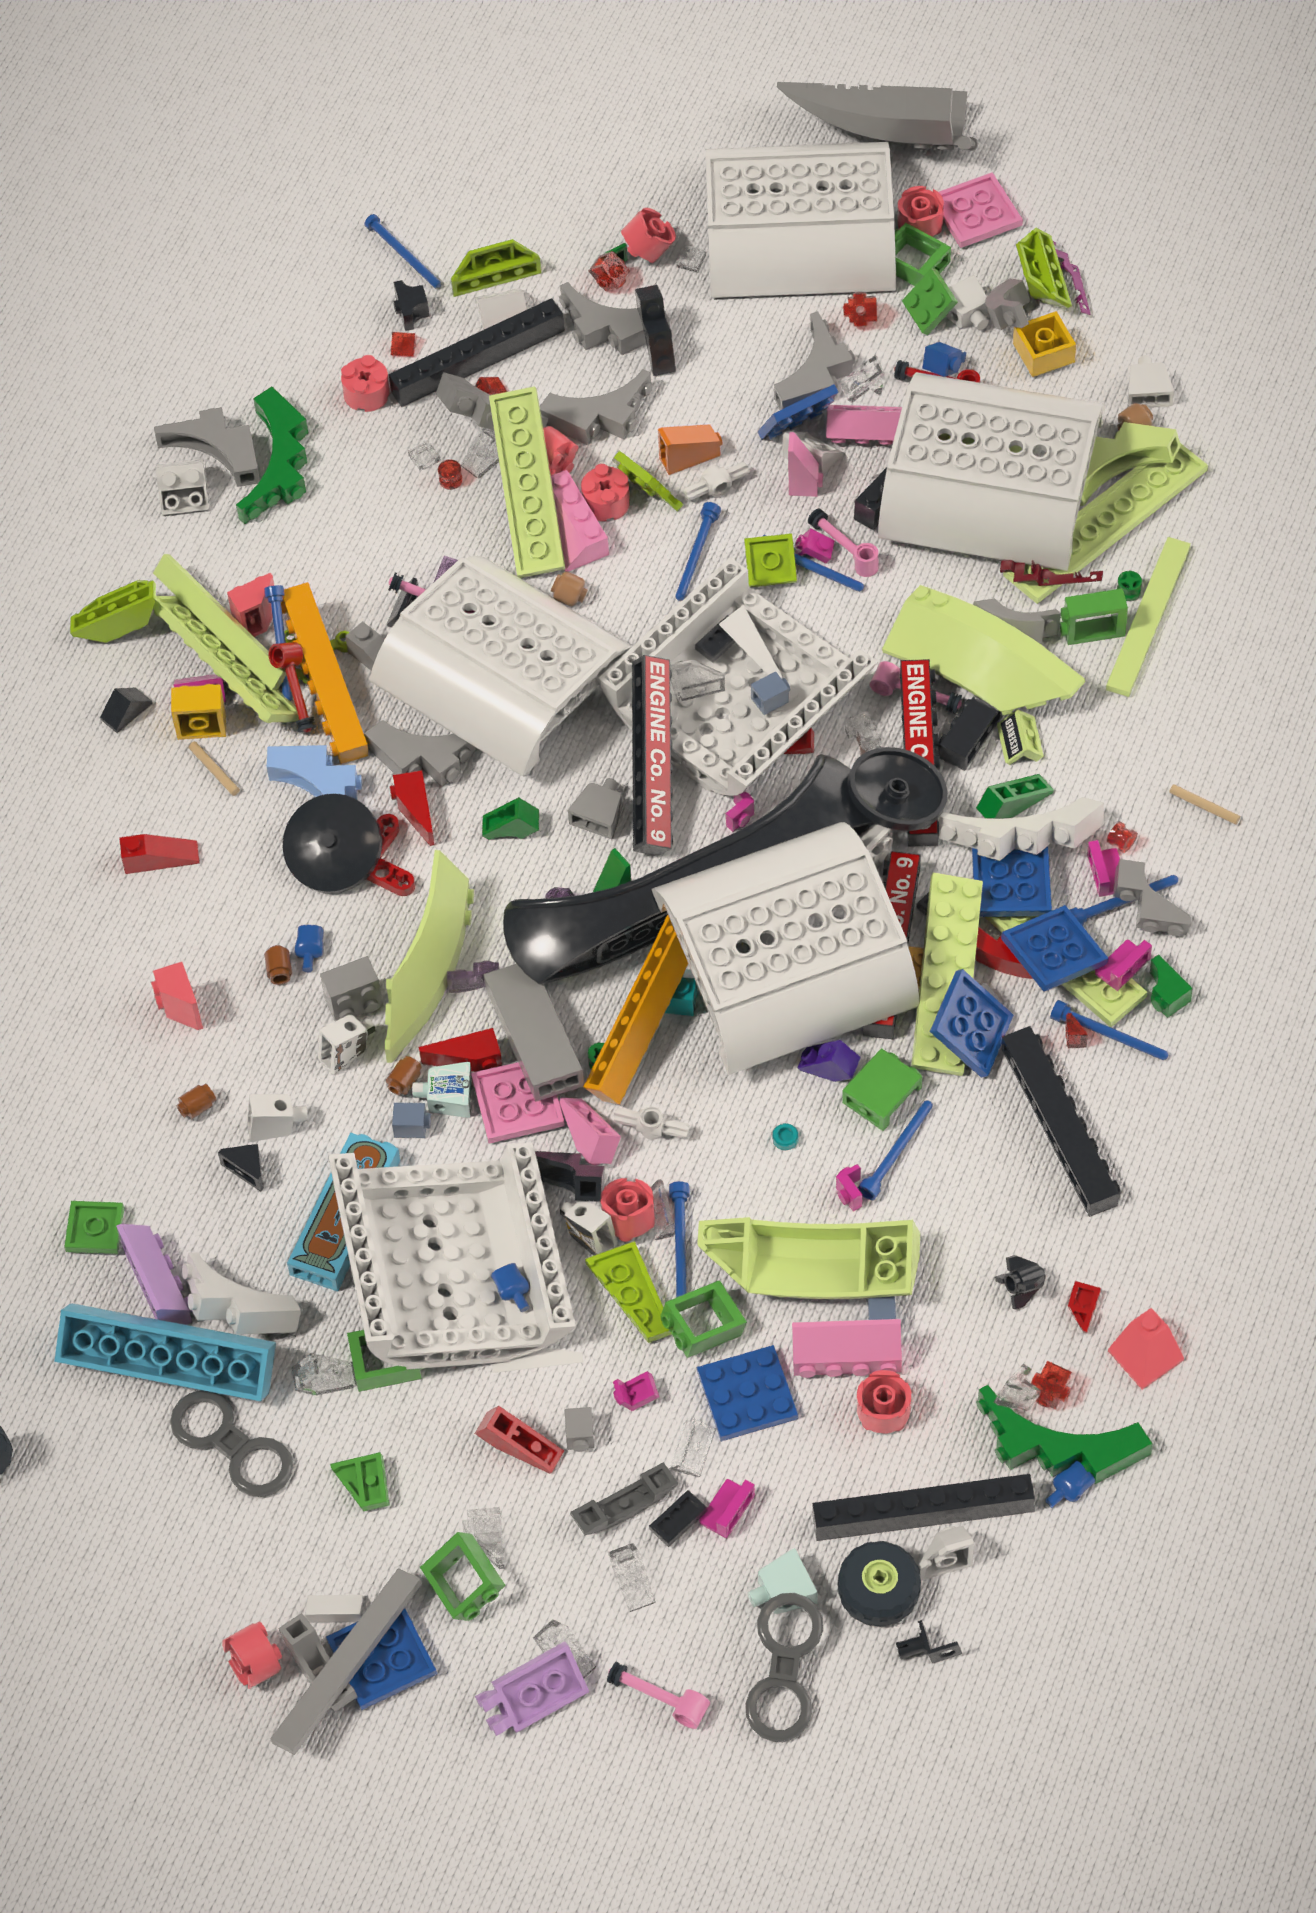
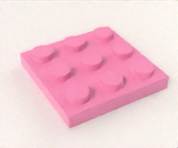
[939,172,1023,248]
[471,1062,565,1144]

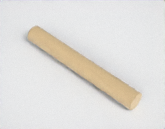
[188,741,240,796]
[1169,784,1240,825]

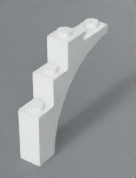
[939,797,1104,861]

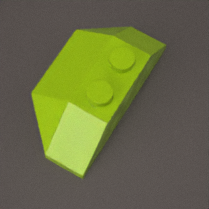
[1016,227,1072,308]
[451,239,542,297]
[70,580,156,643]

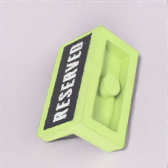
[997,709,1044,765]

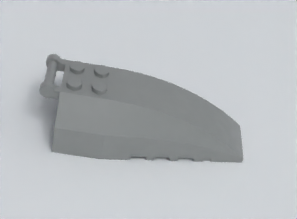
[777,82,979,151]

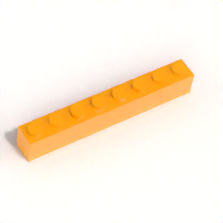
[281,582,369,764]
[583,915,689,1105]

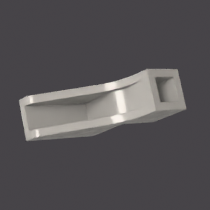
[1113,859,1191,936]

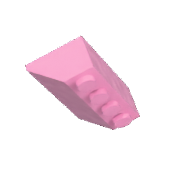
[826,404,902,444]
[551,470,609,572]
[792,1319,902,1378]

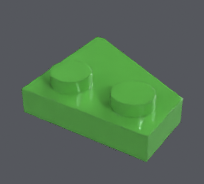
[330,1452,390,1512]

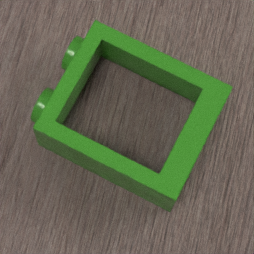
[895,223,951,286]
[1059,588,1128,645]
[660,1280,747,1358]
[347,1330,424,1392]
[420,1532,506,1621]

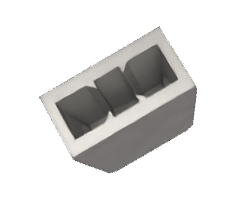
[568,778,623,839]

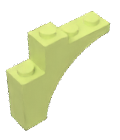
[1080,422,1181,506]

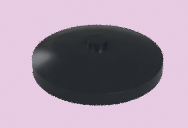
[847,747,948,831]
[282,794,382,894]

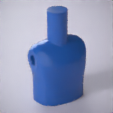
[295,925,324,973]
[491,1263,530,1312]
[1045,1461,1095,1508]

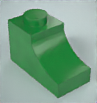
[482,797,539,840]
[1149,954,1193,1018]

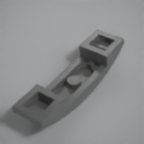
[570,1462,678,1536]

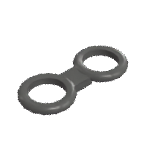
[170,1390,293,1497]
[745,1593,823,1742]

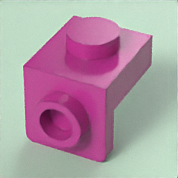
[794,528,835,563]
[725,792,755,832]
[836,1164,862,1212]
[613,1371,659,1411]

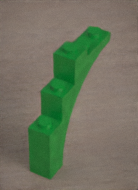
[236,386,309,524]
[976,1385,1153,1484]

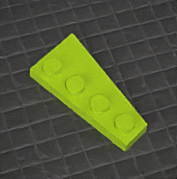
[585,1241,672,1343]

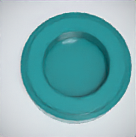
[772,1123,798,1151]

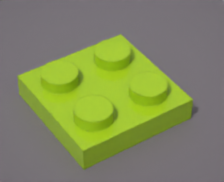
[744,533,797,587]

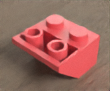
[227,573,274,637]

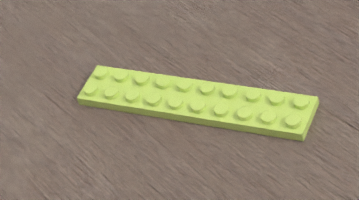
[1003,443,1208,604]

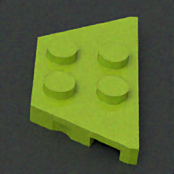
[612,450,684,512]

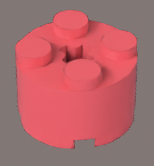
[897,186,944,237]
[621,208,676,263]
[341,355,390,412]
[543,426,578,476]
[581,464,630,521]
[601,1178,655,1242]
[857,1370,911,1434]
[222,1621,282,1689]

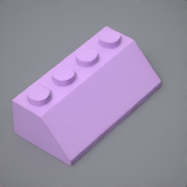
[116,1224,193,1325]

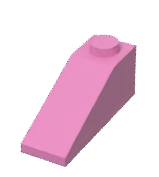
[788,432,823,497]
[559,1098,621,1165]

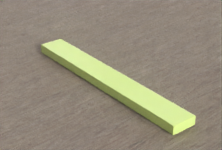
[1106,537,1191,697]
[153,554,286,691]

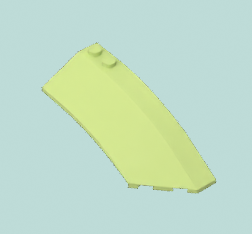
[882,585,1085,716]
[385,850,474,1063]
[697,1217,920,1299]

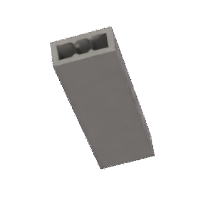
[484,963,584,1102]

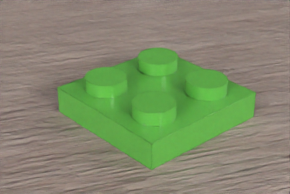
[902,268,958,335]
[64,1201,124,1254]

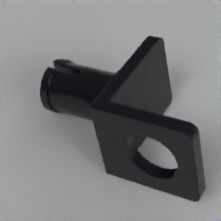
[896,1620,962,1664]

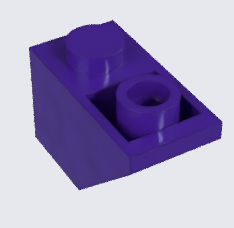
[797,1040,861,1082]

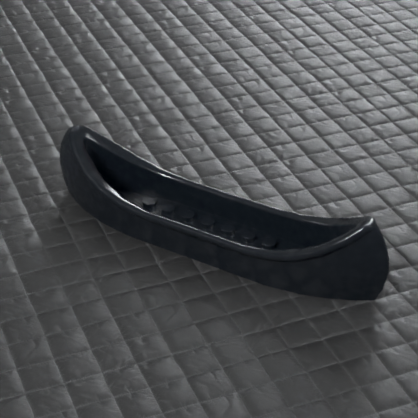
[503,754,875,985]

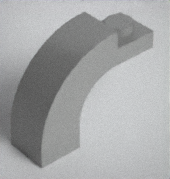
[985,278,1031,330]
[973,598,1061,643]
[278,1613,357,1713]

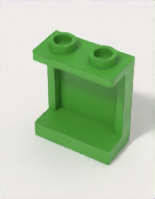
[842,1048,922,1131]

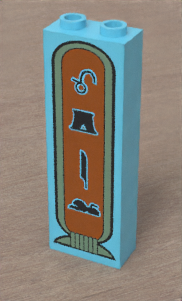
[287,1132,400,1292]

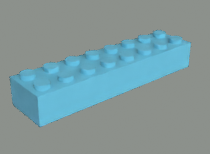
[54,1303,276,1401]

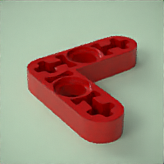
[366,814,415,896]

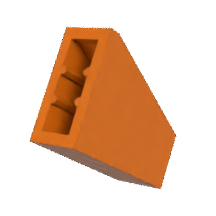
[658,424,723,475]

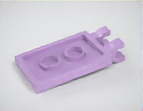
[475,1641,590,1736]

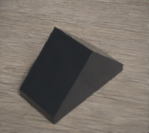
[100,687,153,733]
[218,1144,264,1192]

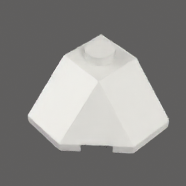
[919,1526,974,1581]

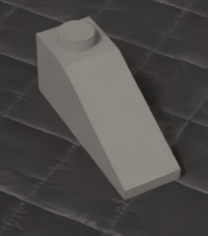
[345,621,384,671]

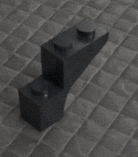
[635,285,676,376]
[535,1151,605,1202]

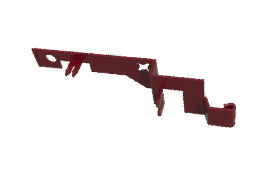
[1000,560,1103,586]

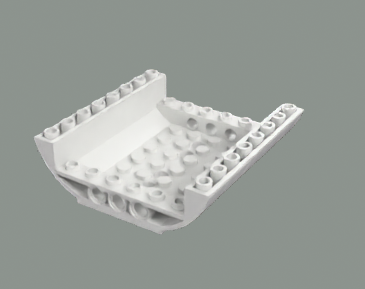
[705,142,896,298]
[878,372,1106,571]
[369,555,632,777]
[598,557,878,796]
[651,822,919,1075]
[328,1142,576,1369]

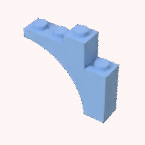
[267,745,362,799]

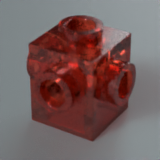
[588,251,630,291]
[843,292,877,326]
[1030,1361,1072,1409]

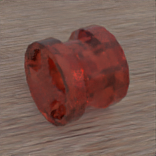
[438,459,463,490]
[1106,821,1138,853]

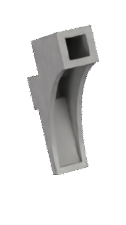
[559,282,670,355]
[774,311,855,410]
[540,369,653,445]
[436,372,548,430]
[154,407,260,487]
[364,720,478,787]

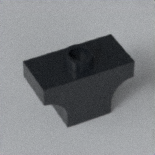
[393,280,430,331]

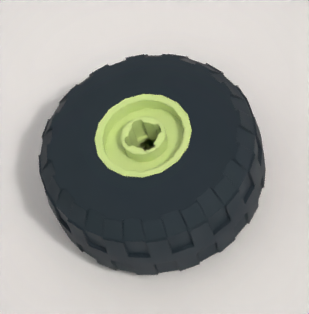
[837,1541,921,1627]

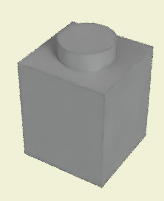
[564,1407,594,1452]

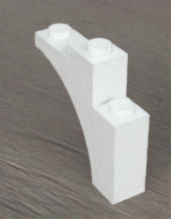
[182,1252,301,1335]

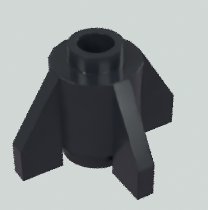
[995,1255,1046,1310]

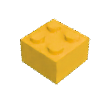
[1013,311,1076,377]
[171,684,226,740]

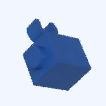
[922,342,967,377]

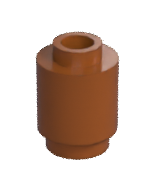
[264,945,292,985]
[386,1056,422,1095]
[176,1083,216,1120]

